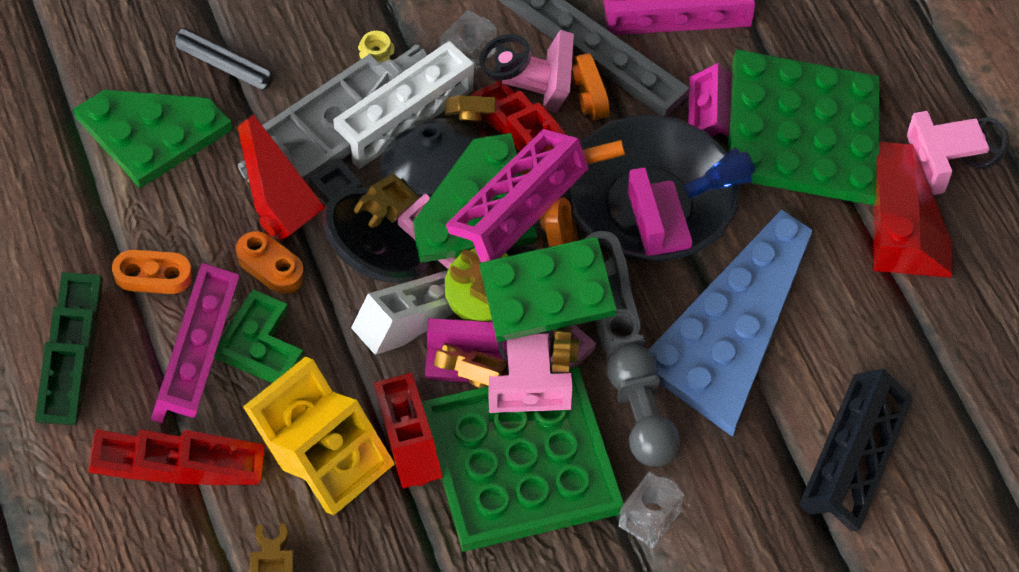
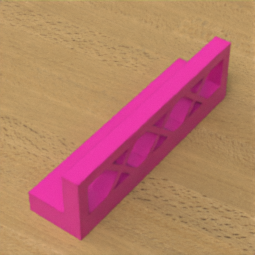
[603,0,755,35]
[446,129,589,262]
[151,263,239,423]

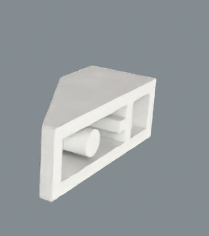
[351,270,455,355]

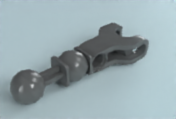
[585,231,681,467]

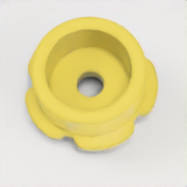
[358,31,394,62]

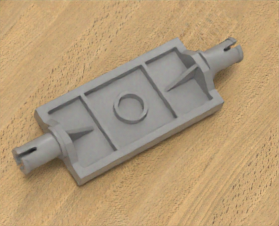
[238,44,427,184]

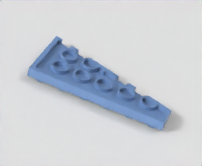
[649,209,812,437]

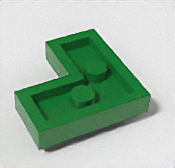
[214,289,304,383]

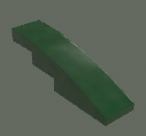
[35,272,104,426]

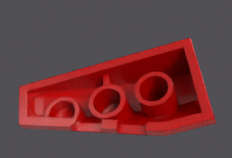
[873,142,952,278]

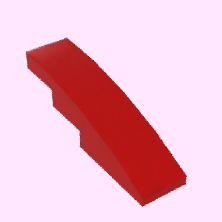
[471,80,567,154]
[88,429,265,485]

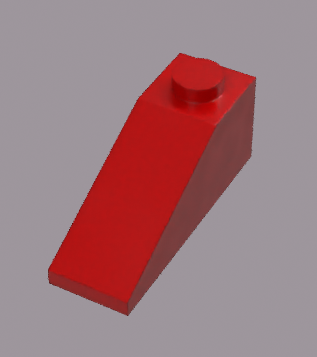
[238,114,325,241]
[373,372,443,489]

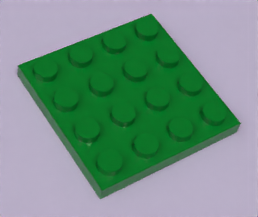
[728,49,879,205]
[421,366,625,552]

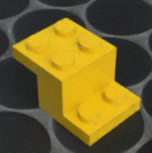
[243,357,395,516]

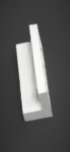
[333,41,474,169]

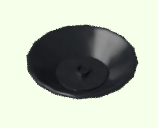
[564,114,740,262]

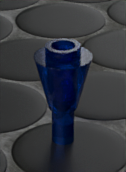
[683,147,755,199]

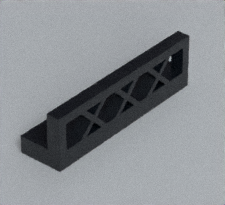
[799,369,913,531]

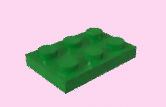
[479,237,616,343]

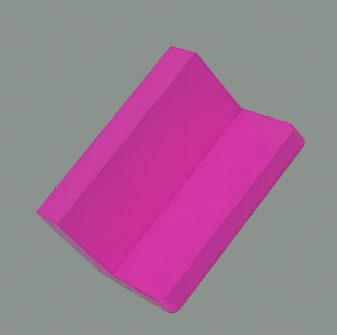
[688,63,732,137]
[628,168,692,256]
[425,318,507,383]

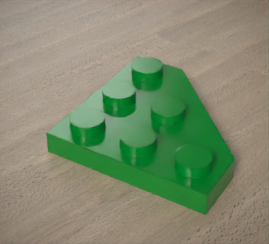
[73,90,232,189]
[413,133,537,263]

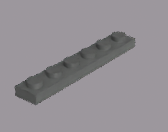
[499,0,690,117]

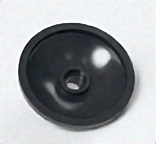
[380,118,489,198]
[323,187,430,283]

